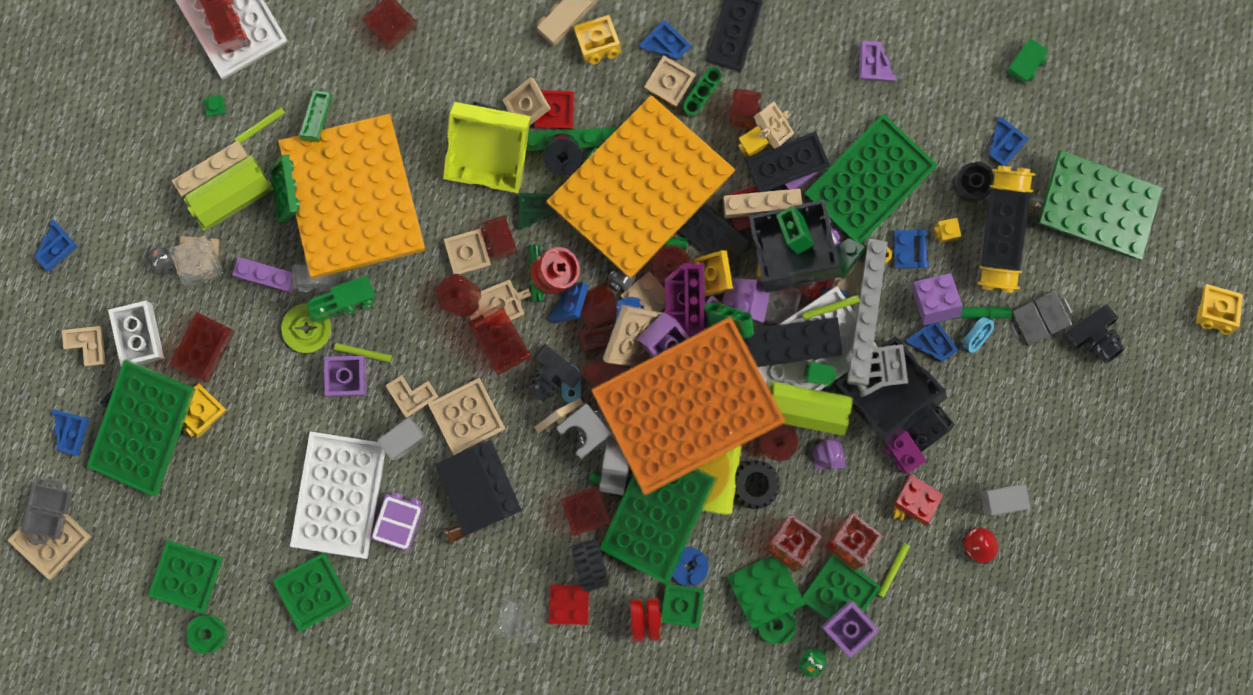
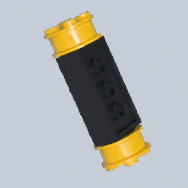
[977,166,1035,293]

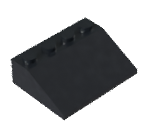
[435,440,522,536]

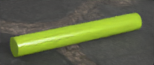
[234,107,285,143]
[802,295,860,320]
[334,343,392,363]
[877,543,910,598]

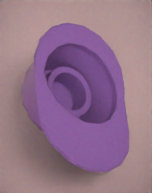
[812,439,845,470]

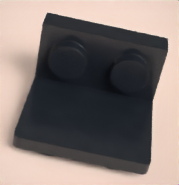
[907,405,955,452]

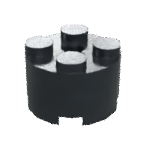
[544,133,581,176]
[953,161,994,203]

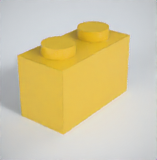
[738,126,770,158]

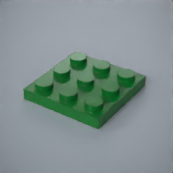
[269,154,300,224]
[148,540,224,614]
[272,552,352,632]
[727,552,805,630]
[802,552,882,619]

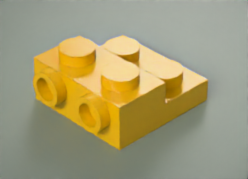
[573,15,622,64]
[694,250,733,296]
[1196,284,1243,335]
[183,383,226,440]

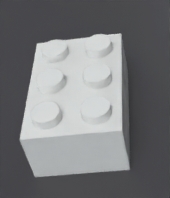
[108,301,164,366]

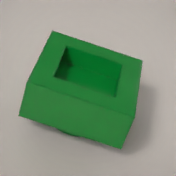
[203,94,227,117]

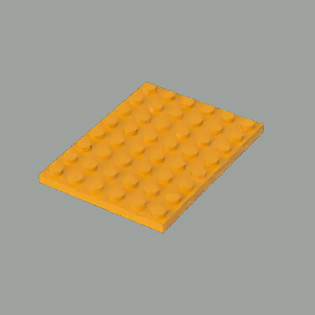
[546,95,735,279]
[278,114,426,279]

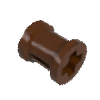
[445,523,469,545]

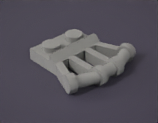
[857,344,908,398]

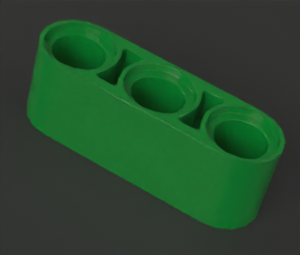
[683,67,722,118]
[704,302,754,338]

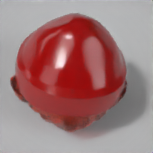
[962,527,998,564]

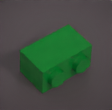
[1006,38,1049,85]
[777,206,814,254]
[803,361,836,386]

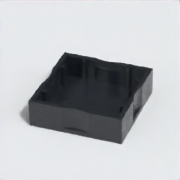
[749,200,842,293]
[835,336,947,446]

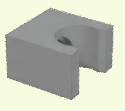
[556,403,611,459]
[377,417,427,461]
[599,437,628,495]
[980,485,1031,515]

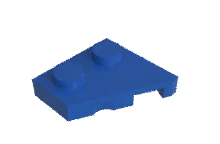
[639,20,692,60]
[989,116,1029,166]
[35,219,78,272]
[548,281,588,324]
[905,322,959,362]
[52,409,89,456]

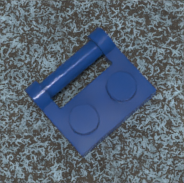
[894,230,929,269]

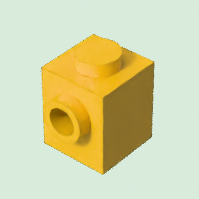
[934,218,961,243]

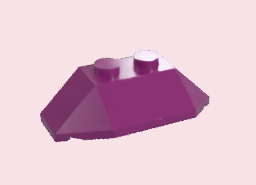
[665,263,705,336]

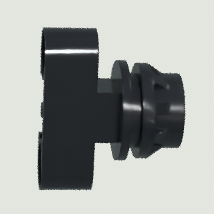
[1063,304,1125,364]
[525,343,584,403]

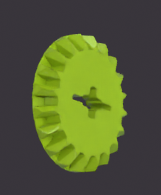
[281,303,332,353]

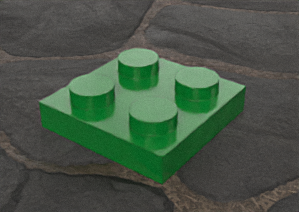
[661,584,705,628]

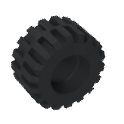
[734,460,781,509]
[572,539,609,592]

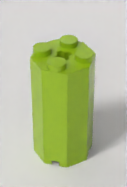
[184,155,274,231]
[769,381,852,435]

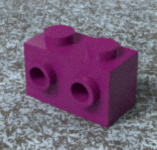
[883,431,927,474]

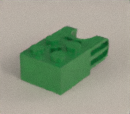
[307,275,376,323]

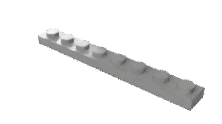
[847,238,888,387]

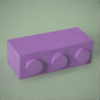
[232,257,297,293]

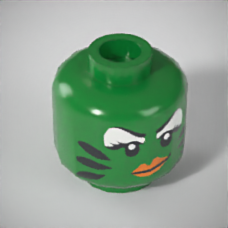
[799,648,828,678]

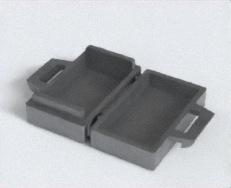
[1010,291,1073,346]
[21,478,72,545]

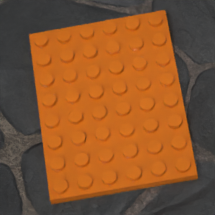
[592,317,786,495]

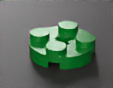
[758,612,796,644]
[187,614,227,654]

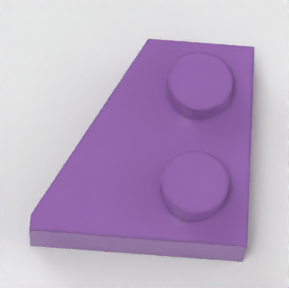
[859,41,897,82]

